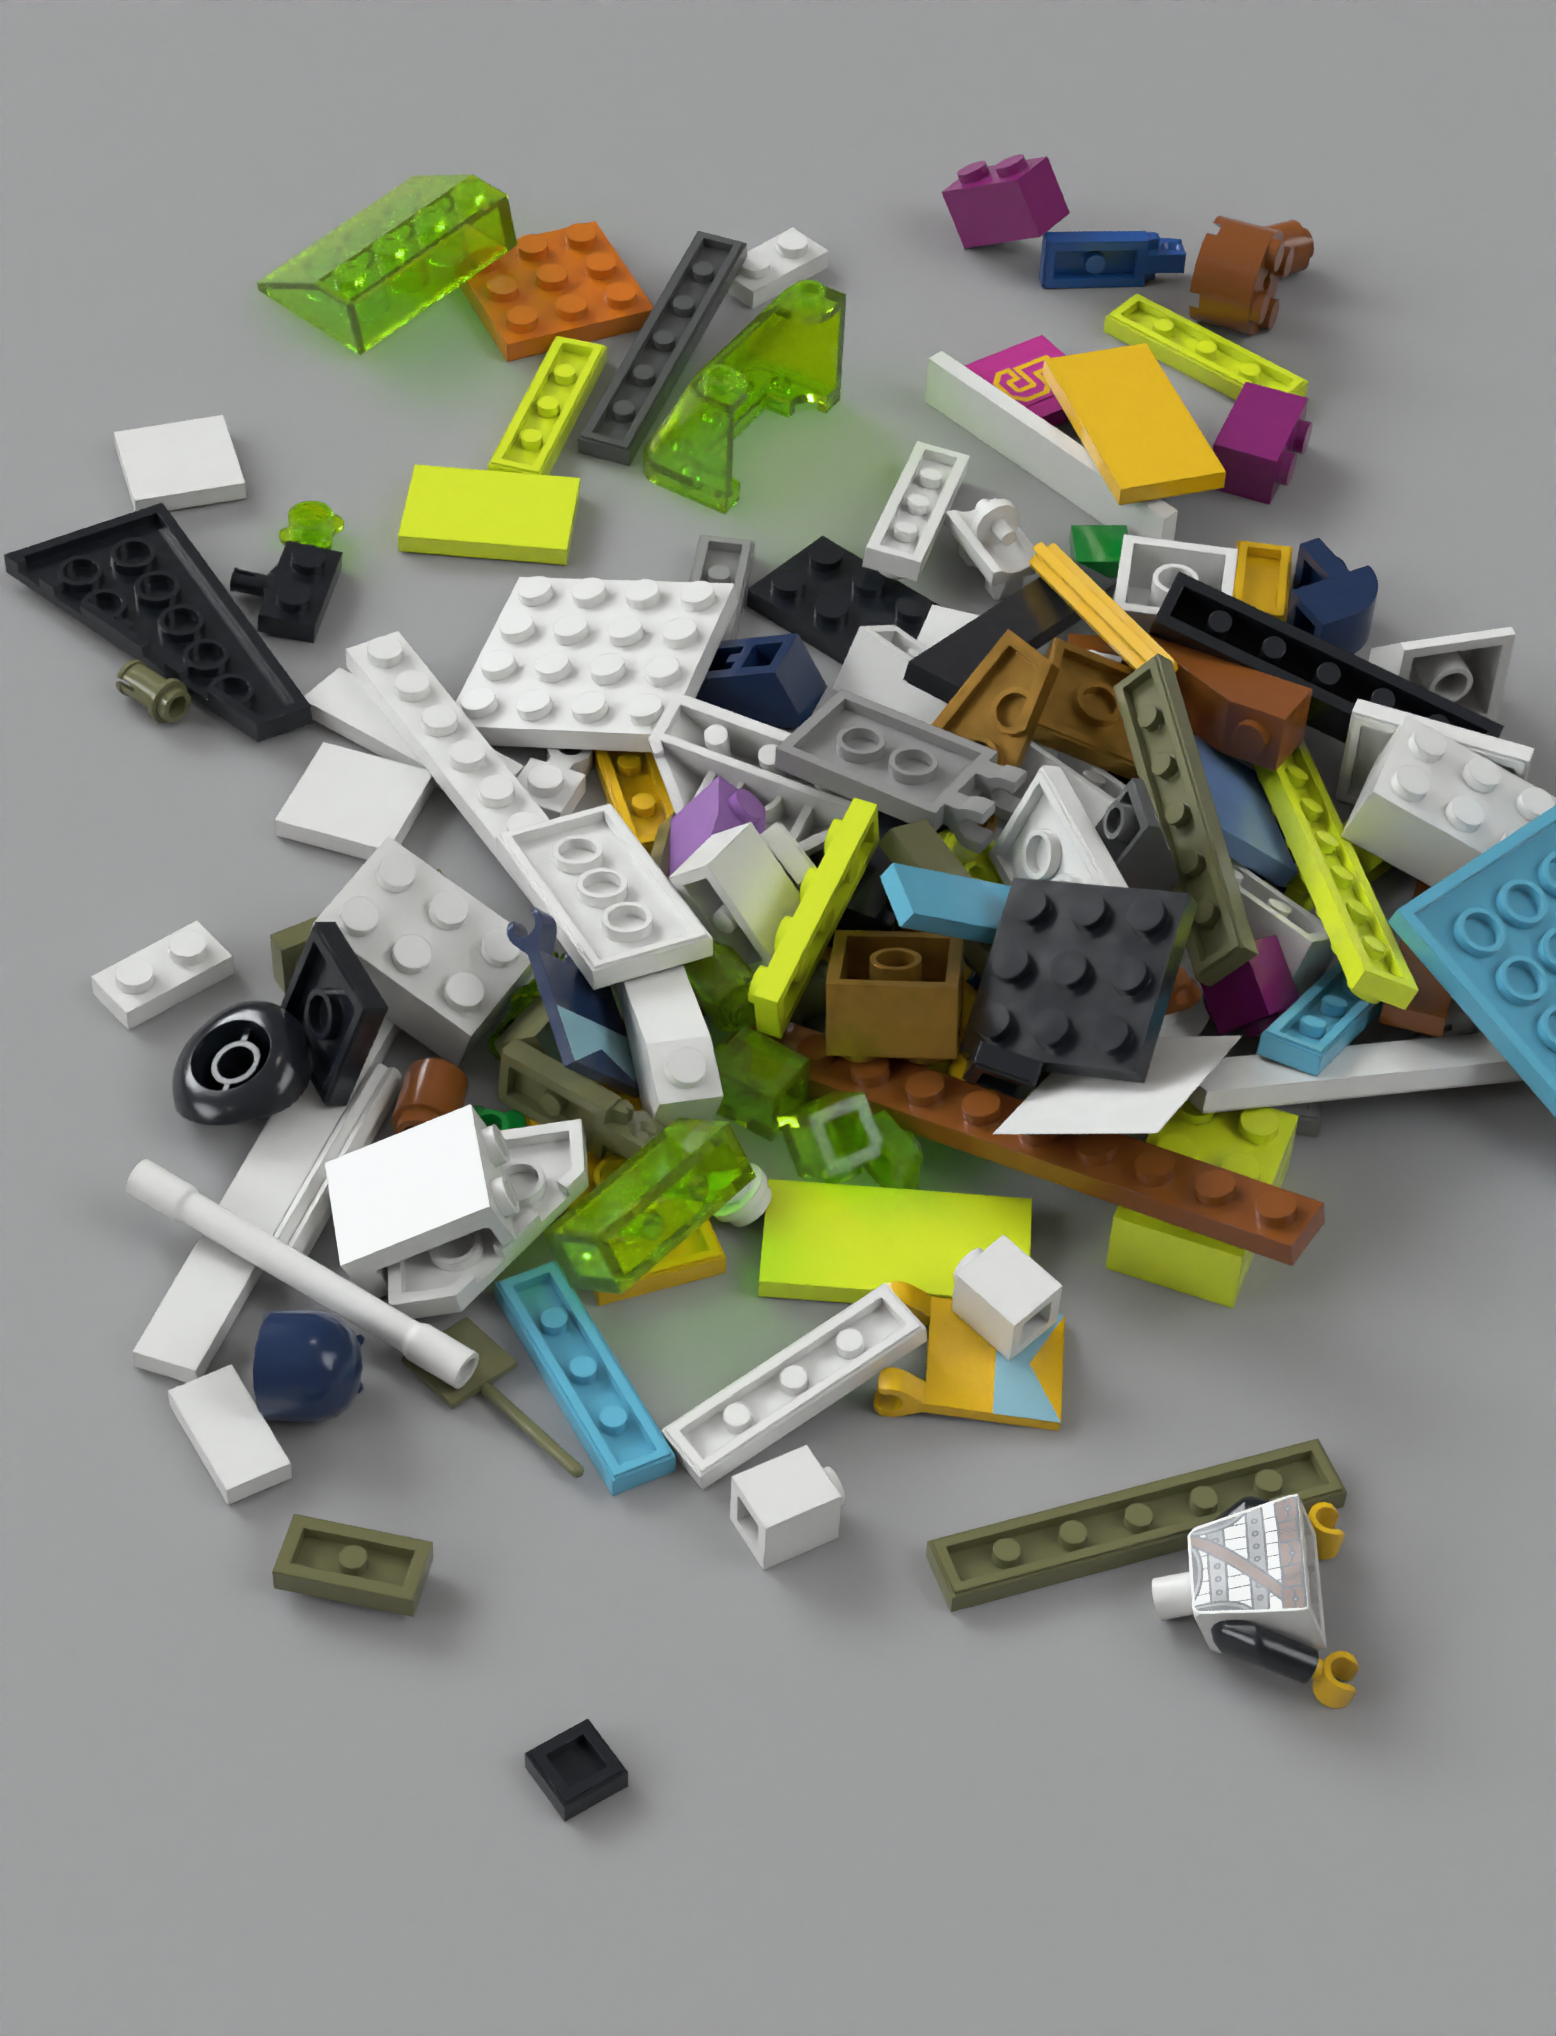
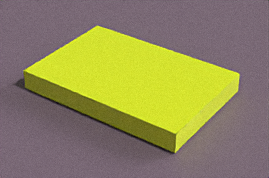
[398,464,580,565]

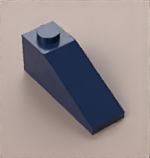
[695,633,827,729]

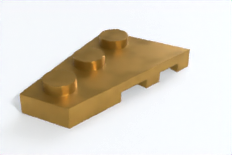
[931,629,1059,834]

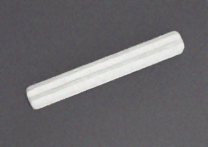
[274,1063,402,1256]

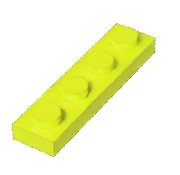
[748,797,879,1039]

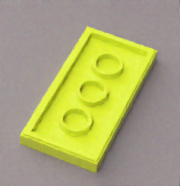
[758,1179,1032,1303]

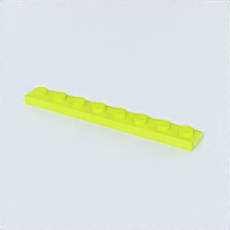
[1253,739,1419,1010]

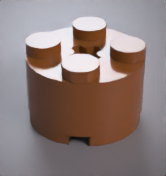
[1189,216,1294,335]

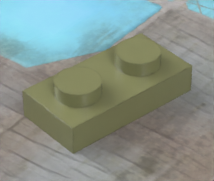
[272,1514,434,1617]

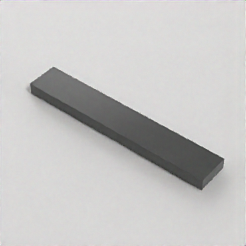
[578,231,747,466]

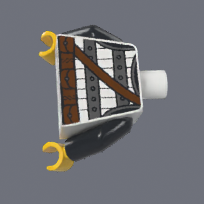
[1152,1494,1359,1709]

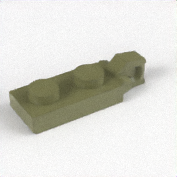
[497,1038,668,1167]

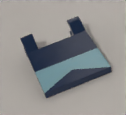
[507,908,640,1099]

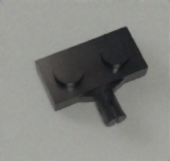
[230,540,343,643]

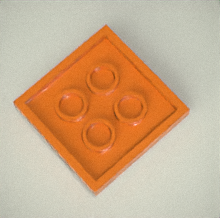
[450,221,654,362]

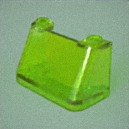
[643,280,846,514]

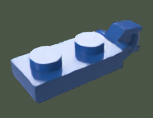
[1039,231,1186,288]

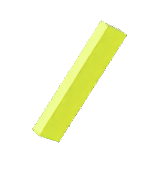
[1103,293,1309,400]
[488,336,607,475]

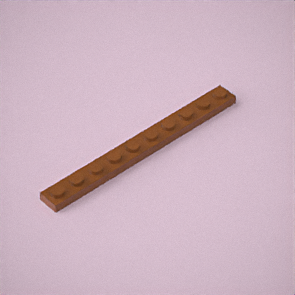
[720,1011,1325,1266]

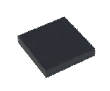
[281,922,389,1107]

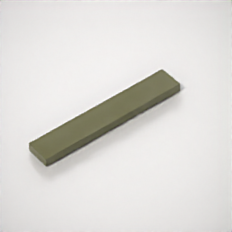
[1113,653,1258,987]
[926,1438,1347,1612]

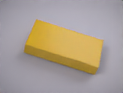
[1233,540,1293,622]

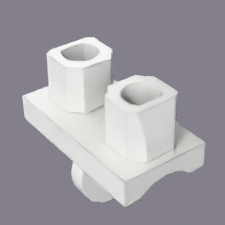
[945,498,1036,600]

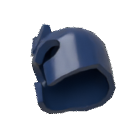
[253,1310,365,1423]

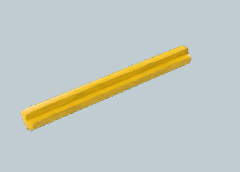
[1029,542,1178,672]

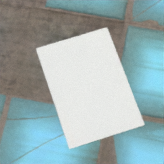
[993,1036,1242,1134]

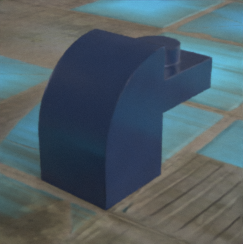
[1287,538,1378,654]

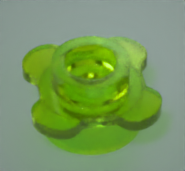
[279,501,344,550]

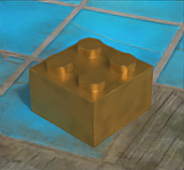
[826,930,964,1064]

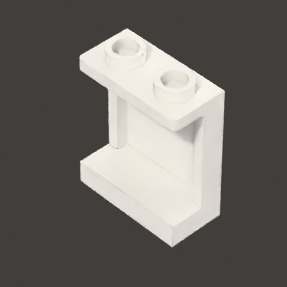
[325,1104,520,1298]

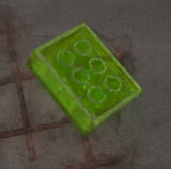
[257,174,518,355]

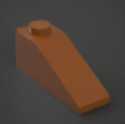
[1148,634,1313,771]

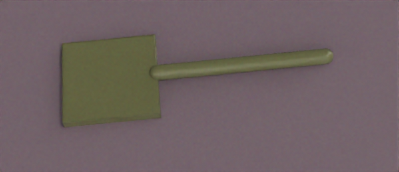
[402,1317,584,1478]

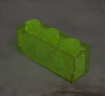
[543,1118,756,1294]

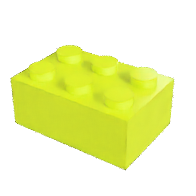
[1105,1100,1299,1308]

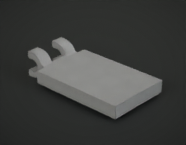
[775,689,1027,854]

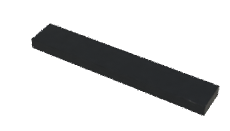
[903,560,1117,704]

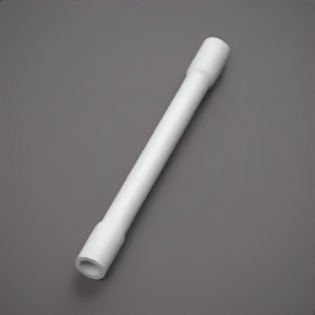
[126,1159,479,1389]

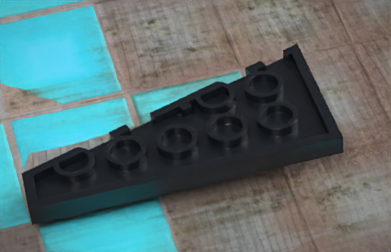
[4,503,312,742]

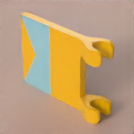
[873,1281,1065,1431]

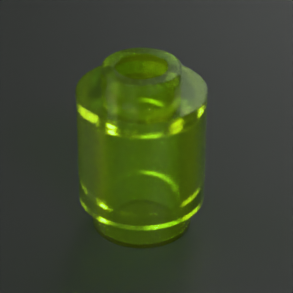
[683,940,756,1032]

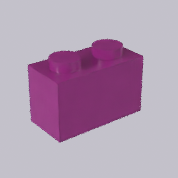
[941,154,1070,248]
[1213,382,1313,505]

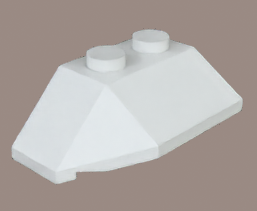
[648,691,852,863]

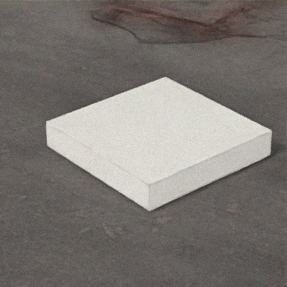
[114,415,247,511]
[275,742,435,860]

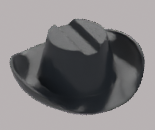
[172,1001,314,1125]

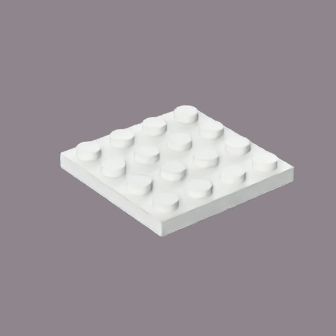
[456,576,739,753]

